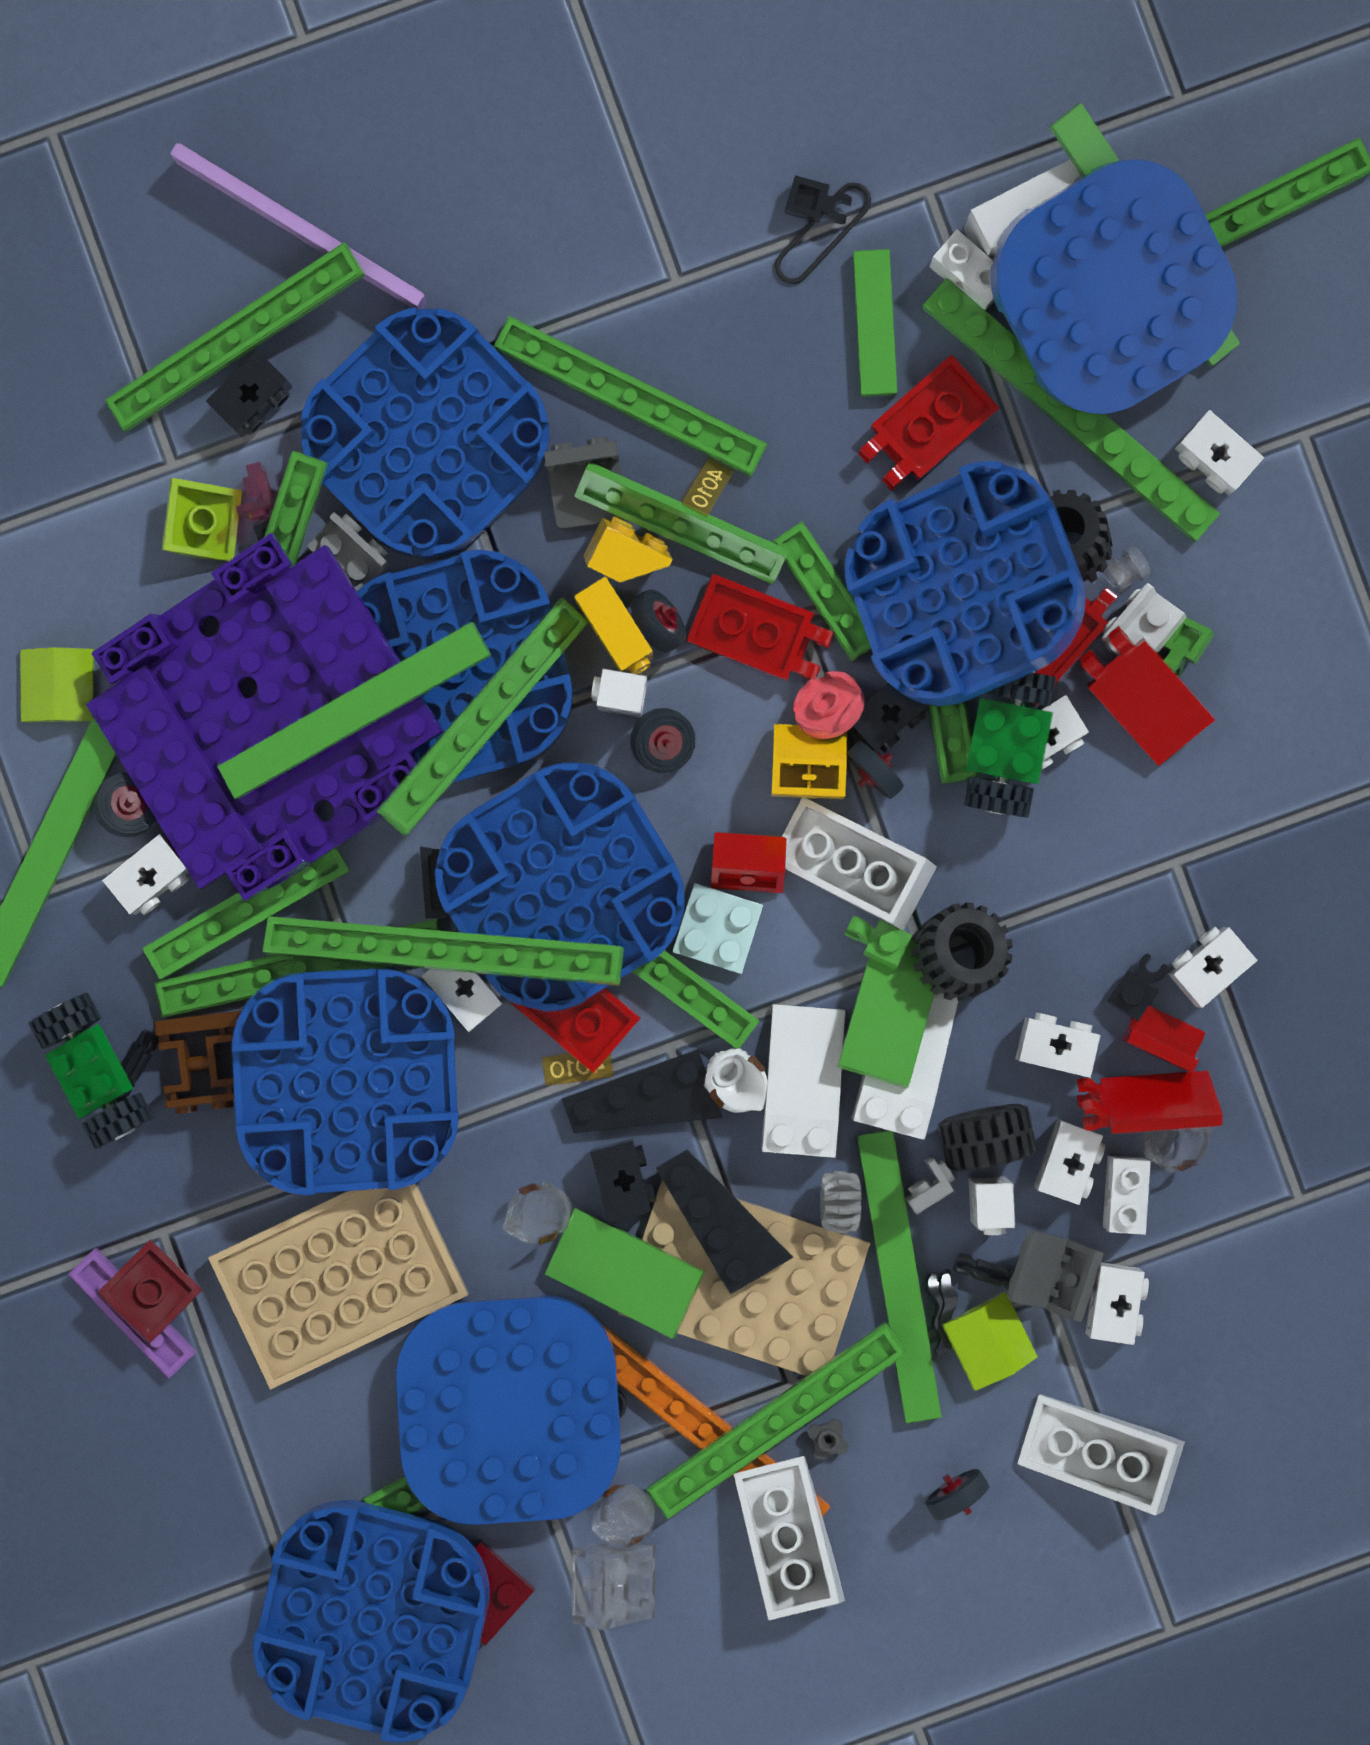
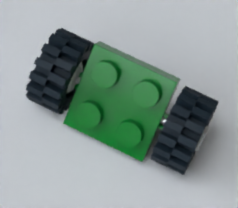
[964,672,1057,818]
[28,992,154,1149]

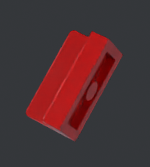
[711,832,787,893]
[1122,1006,1205,1073]

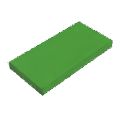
[837,940,934,1088]
[545,1208,706,1339]

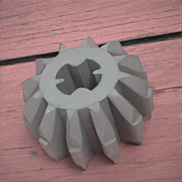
[820,1171,862,1233]

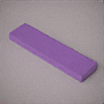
[68,1248,197,1379]

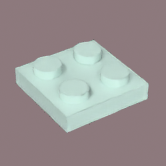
[673,883,763,974]

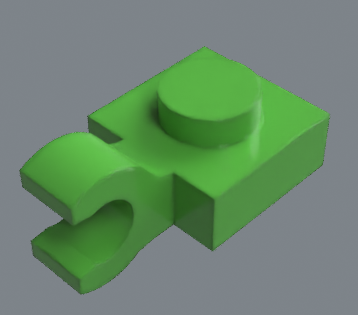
[1163,618,1215,678]
[844,915,913,970]

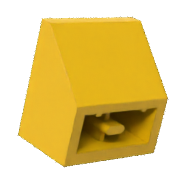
[583,516,673,582]
[771,724,847,800]

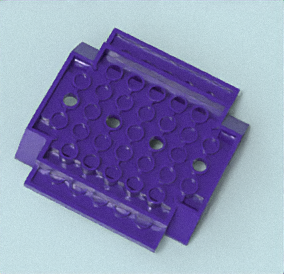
[86,533,444,901]

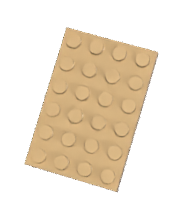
[618,1179,871,1376]
[208,1183,469,1390]

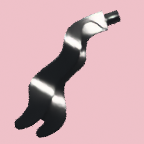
[925,1269,958,1363]

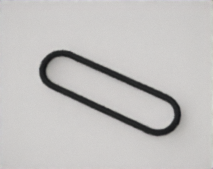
[775,182,872,284]

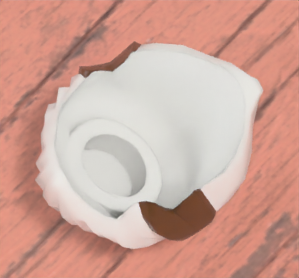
[704,1048,768,1113]

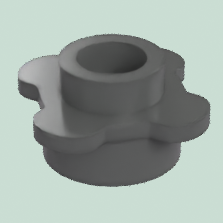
[808,1419,849,1460]

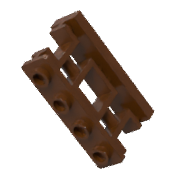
[154,1010,241,1114]

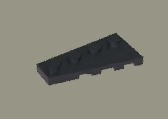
[562,1049,723,1133]

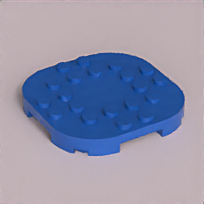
[990,160,1237,414]
[301,307,550,558]
[845,461,1085,706]
[357,550,573,784]
[435,762,685,1011]
[232,968,459,1195]
[396,1295,621,1525]
[253,1500,490,1742]

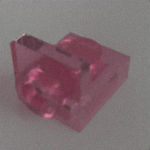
[236,462,275,522]

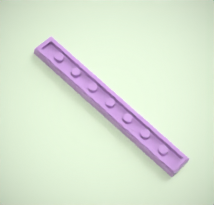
[170,143,427,309]

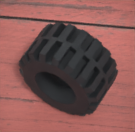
[1050,489,1113,583]
[912,902,1013,1001]
[938,1104,1037,1171]

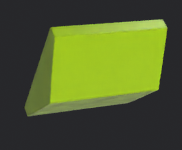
[162,478,242,562]
[20,647,95,722]
[942,1292,1038,1391]

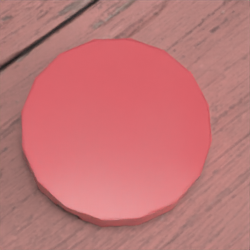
[793,671,864,739]

